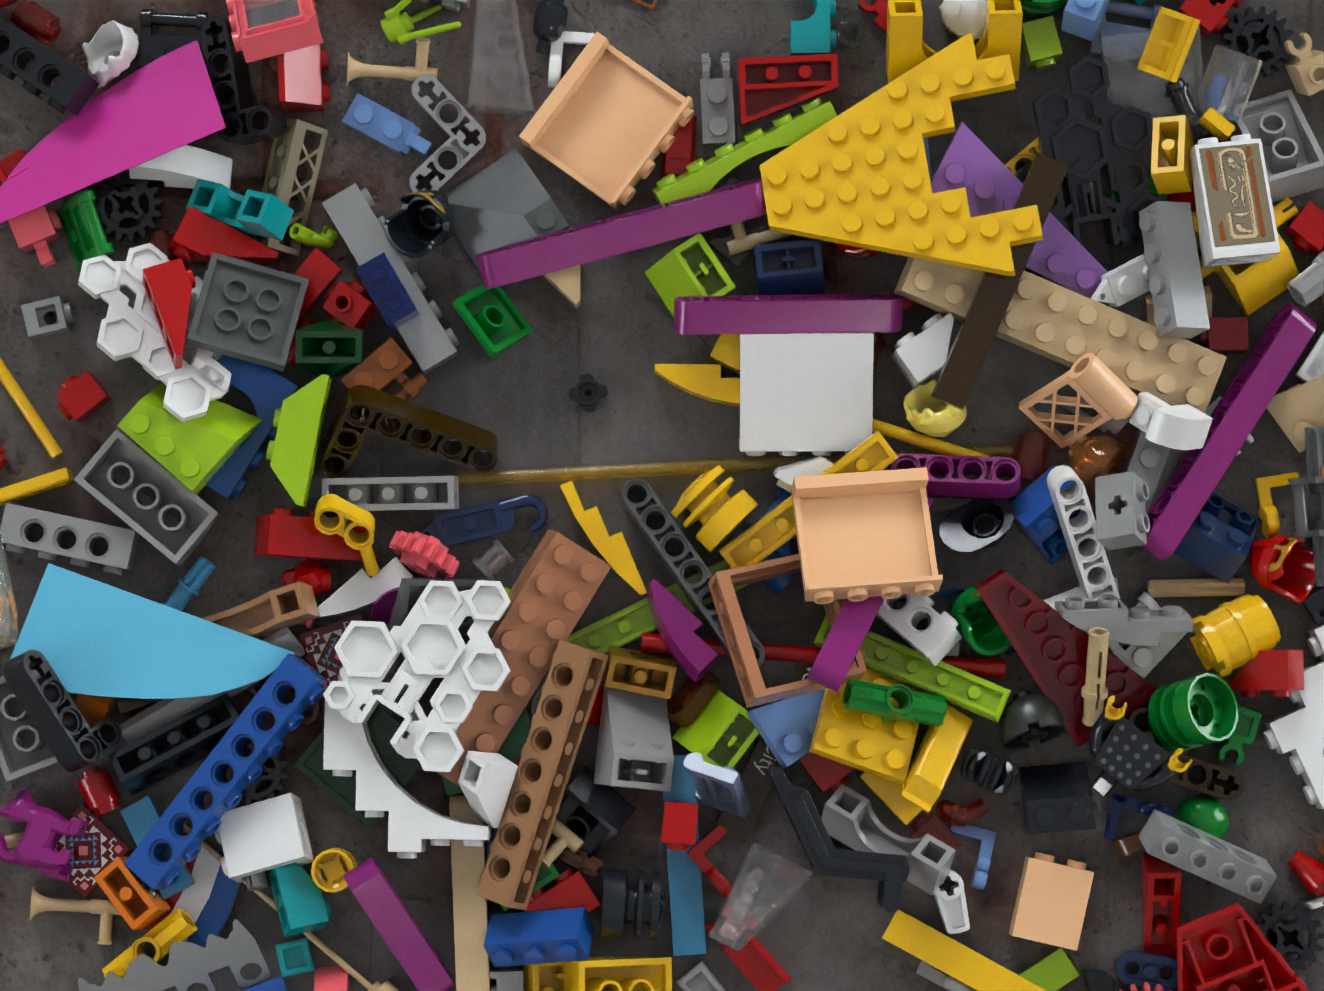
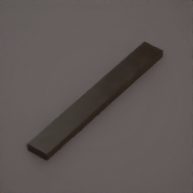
[931,152,1069,410]

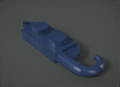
[421,494,548,547]

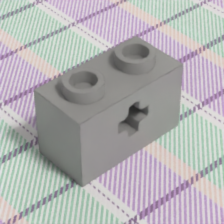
[1095,471,1150,550]

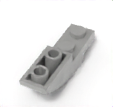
[1055,595,1193,646]

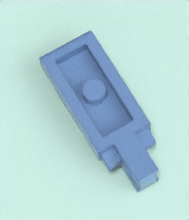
[342,93,432,157]

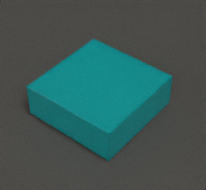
[275,937,315,977]

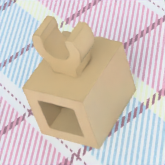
[1284,32,1324,96]

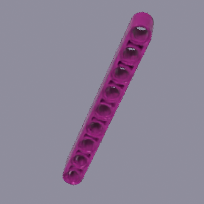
[476,179,767,288]
[1140,303,1317,561]

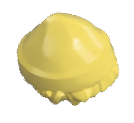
[903,380,967,437]

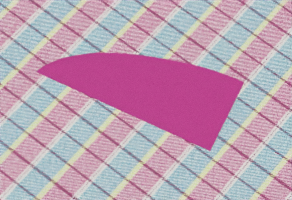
[0,40,226,223]

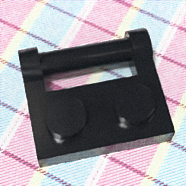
[139,9,209,68]

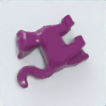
[0,790,90,883]

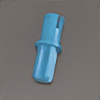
[162,556,216,611]

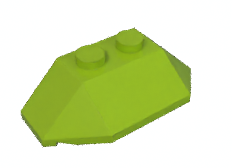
[266,374,332,508]

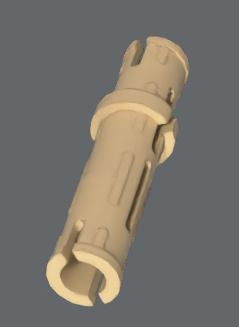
[1081,627,1110,727]

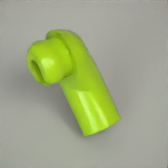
[289,223,339,249]

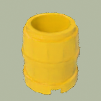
[1190,594,1281,678]

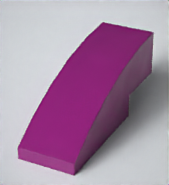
[647,579,718,683]

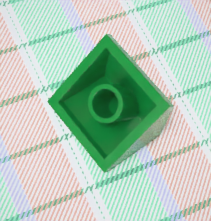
[451,285,533,361]

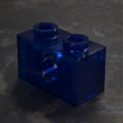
[355,252,419,331]

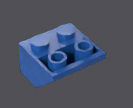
[1011,465,1096,565]

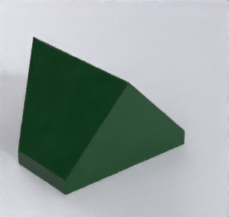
[295,320,363,379]

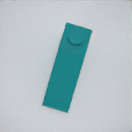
[267,862,331,938]

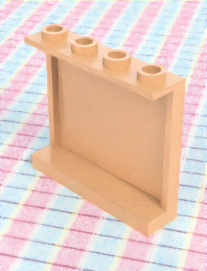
[519,32,694,210]
[791,467,943,604]

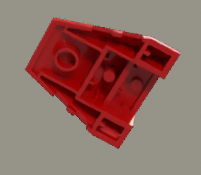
[1175,902,1307,991]

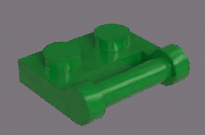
[57,190,114,272]

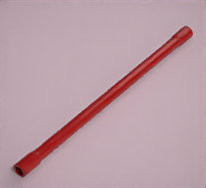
[641,633,1006,678]

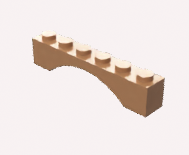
[201,582,320,638]

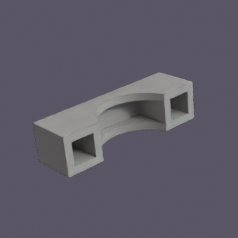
[821,784,956,895]

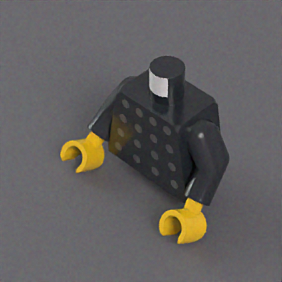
[1089,696,1192,798]

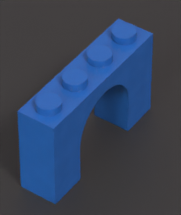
[206,355,300,501]

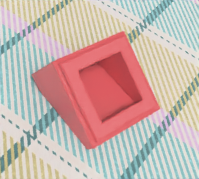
[314,965,350,991]

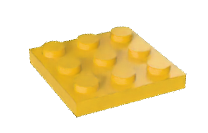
[809,668,926,785]

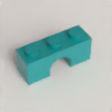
[789,0,837,56]
[186,179,294,241]

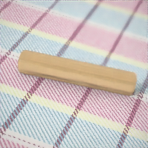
[1146,578,1245,598]

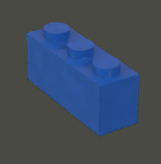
[483,907,595,967]

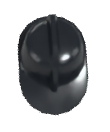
[940,498,1015,553]

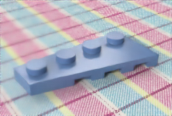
[747,689,825,769]

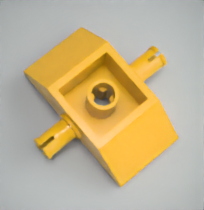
[1191,197,1299,316]

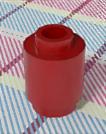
[77,766,121,818]

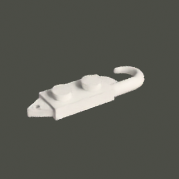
[1091,254,1150,307]

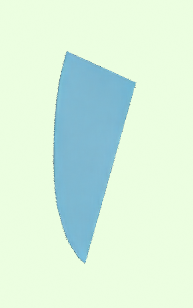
[10,563,295,699]

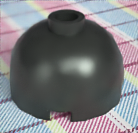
[998,691,1066,750]

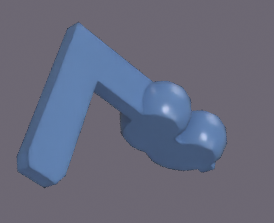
[950,822,996,890]

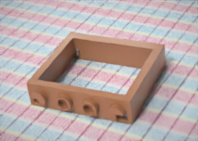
[708,554,867,708]

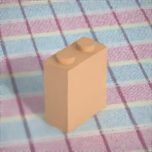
[1009,852,1094,951]

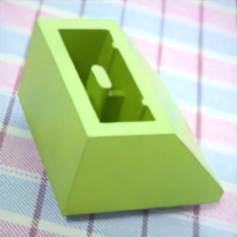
[644,233,736,317]
[672,689,759,768]

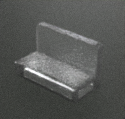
[1194,45,1263,123]

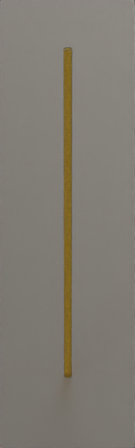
[455,444,1014,486]

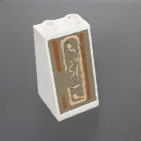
[1190,134,1280,268]

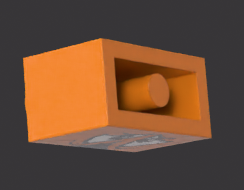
[94,857,171,931]

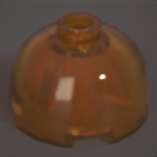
[1067,434,1129,502]

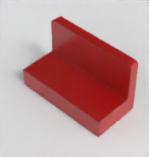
[722,927,792,991]

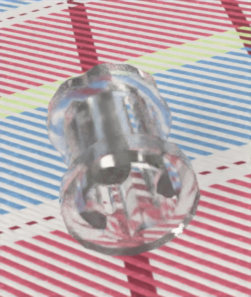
[472,539,516,580]

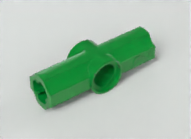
[842,679,947,727]

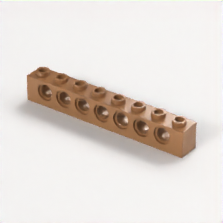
[476,640,609,910]

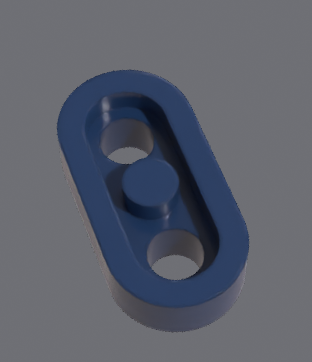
[1115,951,1178,991]

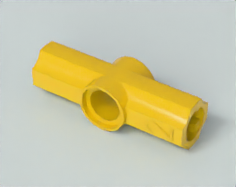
[102,907,198,978]

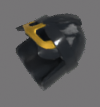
[384,190,454,258]

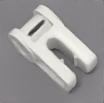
[934,869,970,934]

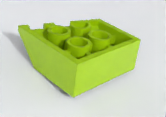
[117,382,263,495]

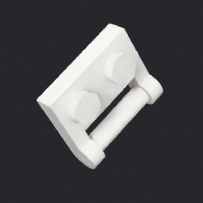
[1108,592,1187,678]

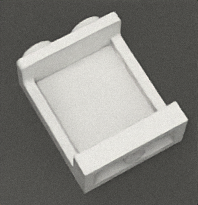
[215,793,314,883]

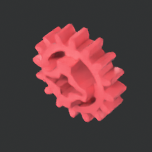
[389,530,460,579]

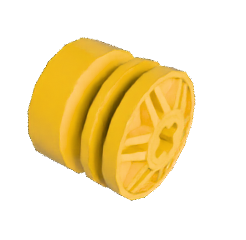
[670,465,759,553]

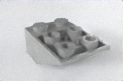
[594,686,674,792]

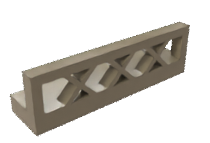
[251,119,328,257]

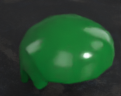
[1174,794,1230,839]

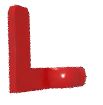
[686,824,734,898]

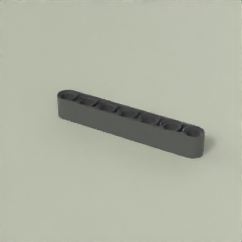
[622,479,765,670]

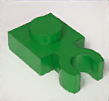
[1217,706,1262,766]

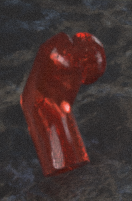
[937,798,988,827]

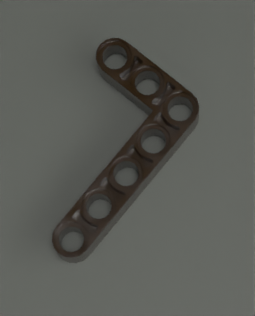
[320,385,498,478]

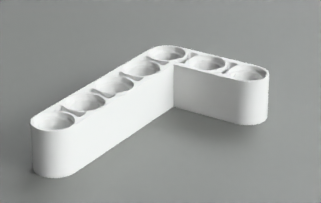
[1043,465,1120,611]

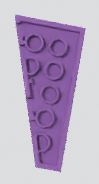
[931,122,1107,299]

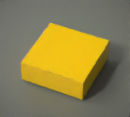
[1198,108,1235,142]

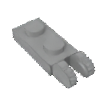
[700,52,735,146]

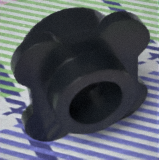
[569,373,608,413]

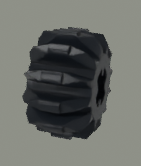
[960,748,1018,795]

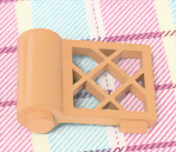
[1019,352,1138,449]

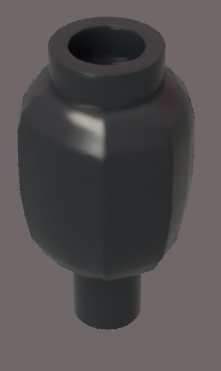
[533,0,568,55]

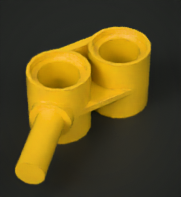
[314,494,380,576]

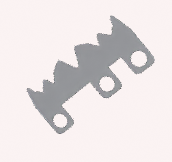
[78,919,270,991]

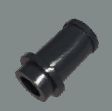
[1164,78,1199,120]

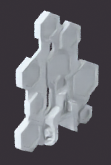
[78,243,232,422]
[323,580,511,772]

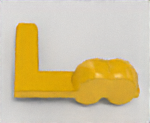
[1255,472,1299,538]

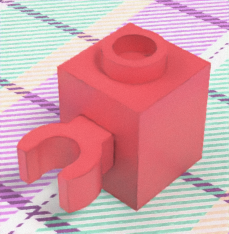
[8,205,63,268]

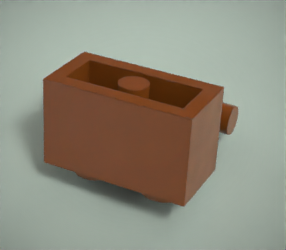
[341,337,428,418]

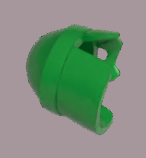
[951,584,1011,656]

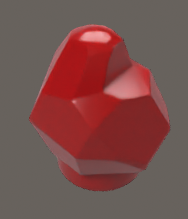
[281,558,331,596]

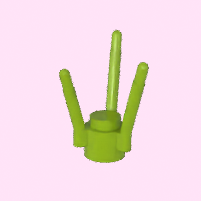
[380,0,462,45]

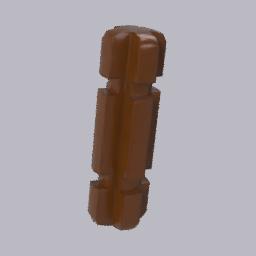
[546,833,604,878]

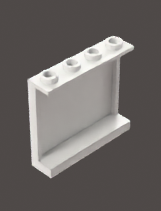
[739,333,874,456]

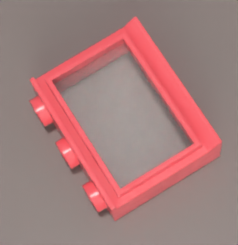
[226,0,324,63]

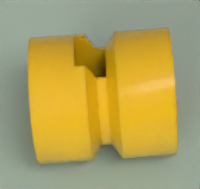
[311,847,358,893]

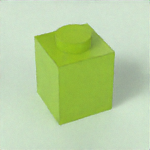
[1021,16,1063,70]

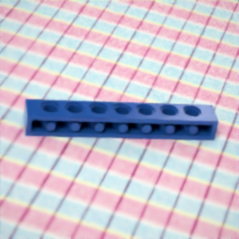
[124,653,328,890]

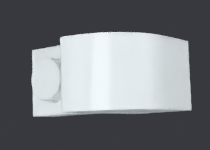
[1129,392,1213,450]

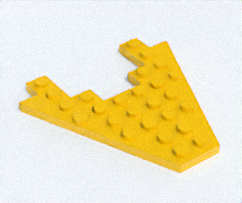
[759,33,1044,276]

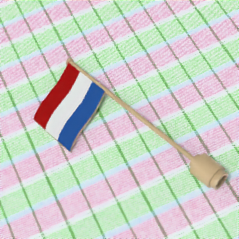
[146,821,400,991]

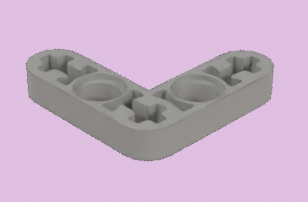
[409,74,486,193]

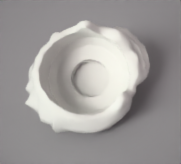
[938,0,986,40]
[82,20,139,88]

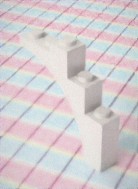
[1263,624,1324,809]
[323,689,493,859]

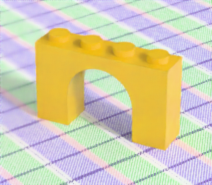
[886,0,1023,83]

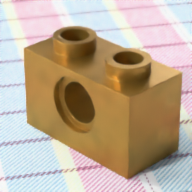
[603,646,677,699]

